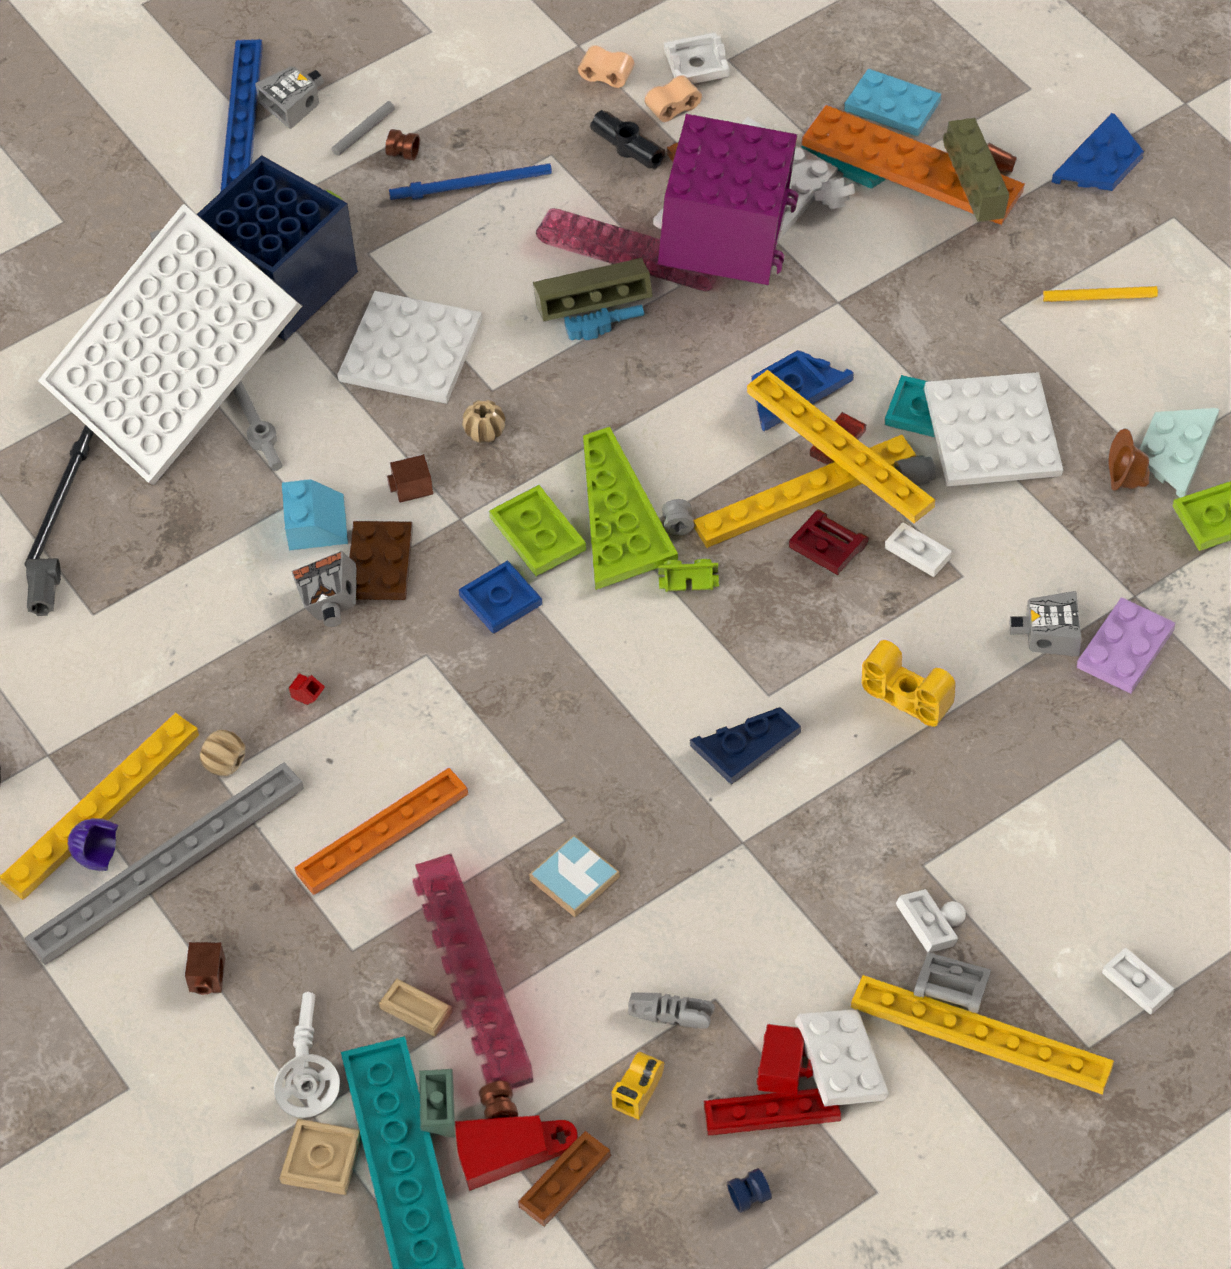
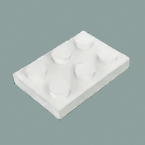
[795,1009,889,1106]

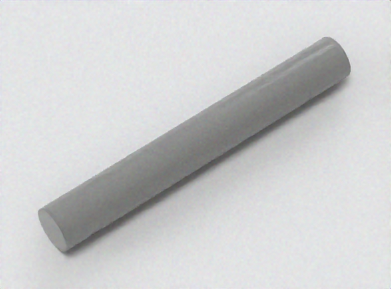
[332,101,395,156]

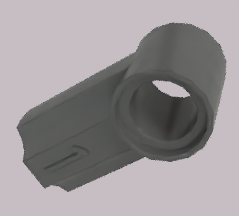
[26,558,61,616]

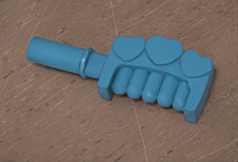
[564,304,644,340]

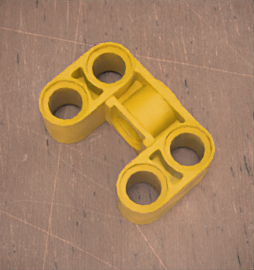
[861,640,956,727]

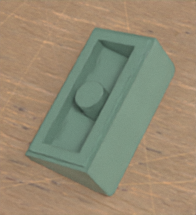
[419,1069,455,1137]

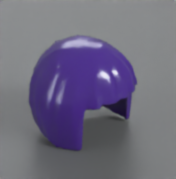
[68,818,118,871]

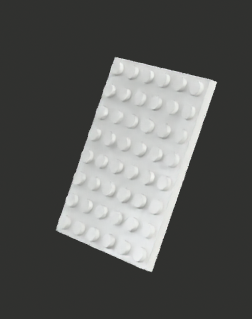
[38,204,302,485]

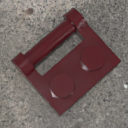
[789,509,869,575]

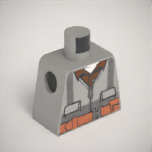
[292,551,356,627]

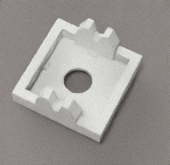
[664,32,729,84]

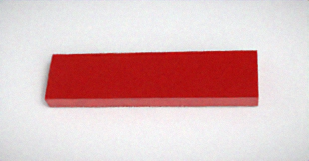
[704,1088,841,1136]

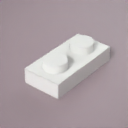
[885,523,952,577]
[1102,947,1175,1015]

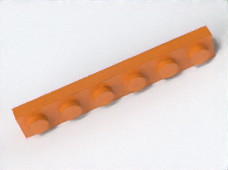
[294,768,468,895]

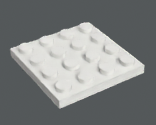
[338,291,482,404]
[924,372,1063,487]

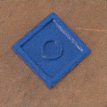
[458,560,543,634]

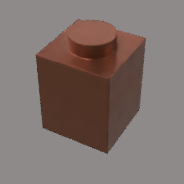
[387,454,433,503]

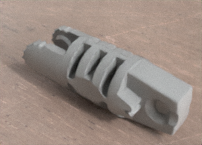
[628,992,715,1029]

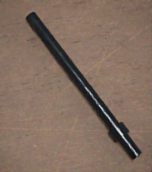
[24,425,94,566]

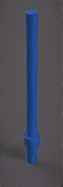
[389,163,552,200]

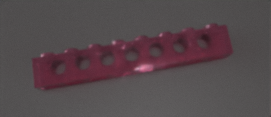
[412,853,534,1089]

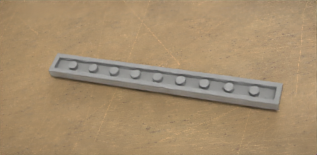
[25,762,304,965]

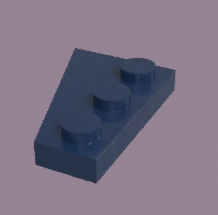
[690,707,801,785]

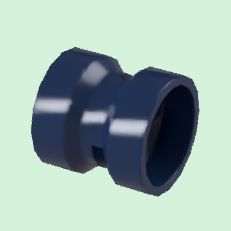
[726,1168,772,1213]

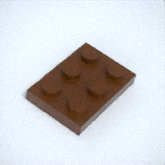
[349,521,413,600]

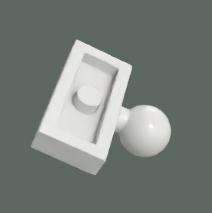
[896,889,966,953]

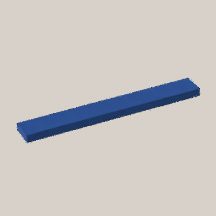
[220,40,263,192]

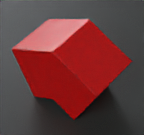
[289,673,325,705]

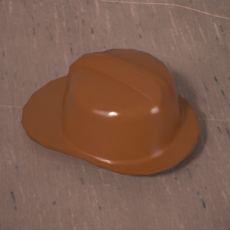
[1108,428,1150,491]

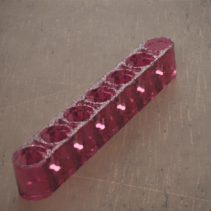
[536,208,719,291]

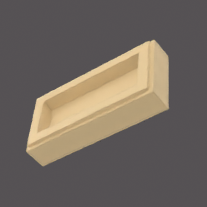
[379,978,452,1037]

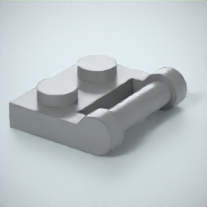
[914,952,991,1013]

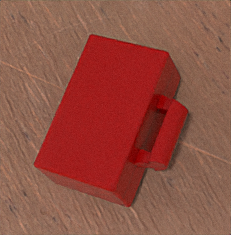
[757,1024,813,1095]

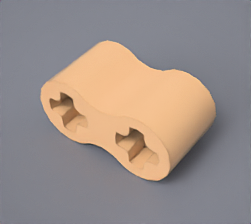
[578,46,635,88]
[645,75,702,122]

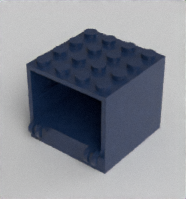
[197,155,358,341]

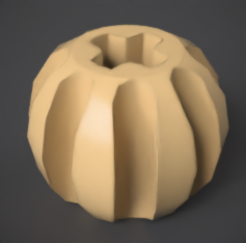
[462,400,505,443]
[200,730,245,776]

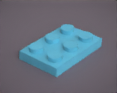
[844,68,941,136]

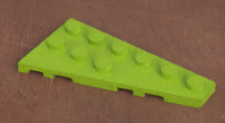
[583,426,678,590]

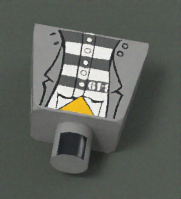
[255,67,324,129]
[1009,591,1081,656]

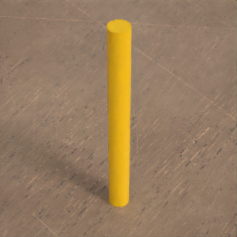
[1043,286,1158,302]

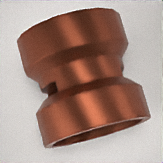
[385,129,420,161]
[479,1081,518,1119]

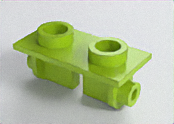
[658,559,719,592]

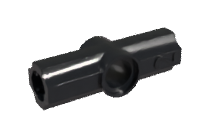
[590,109,665,170]

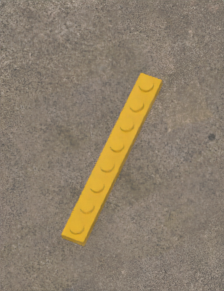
[747,370,935,523]
[693,434,916,548]
[0,712,199,900]
[851,975,1114,1095]

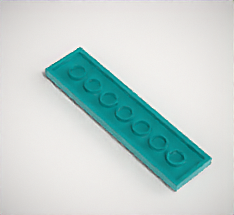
[341,1036,464,1269]

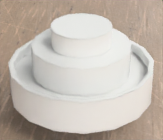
[813,178,855,209]

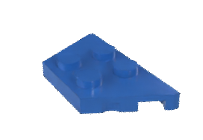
[1052,113,1144,191]
[751,350,854,432]

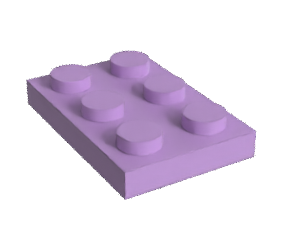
[1077,597,1175,694]

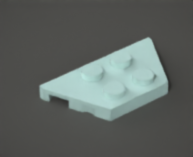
[1140,408,1220,497]

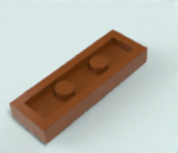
[518,1131,611,1227]

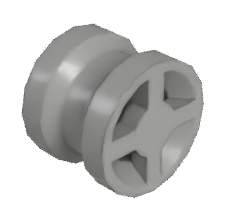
[662,499,694,536]

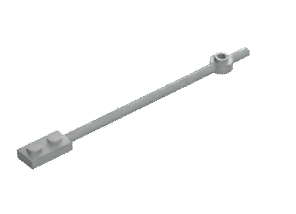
[150,229,282,471]

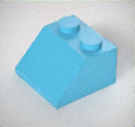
[282,479,348,551]

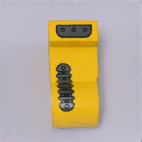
[611,1052,665,1120]

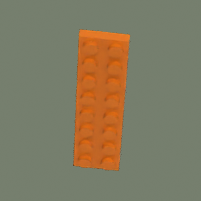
[801,105,1025,225]

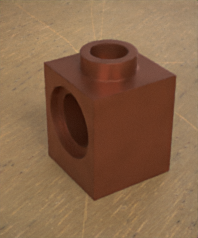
[185,942,225,995]

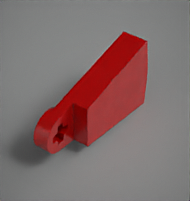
[455,1115,578,1191]

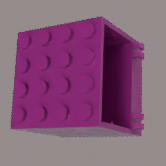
[658,113,799,285]

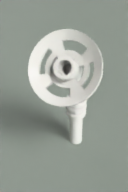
[274,992,340,1118]

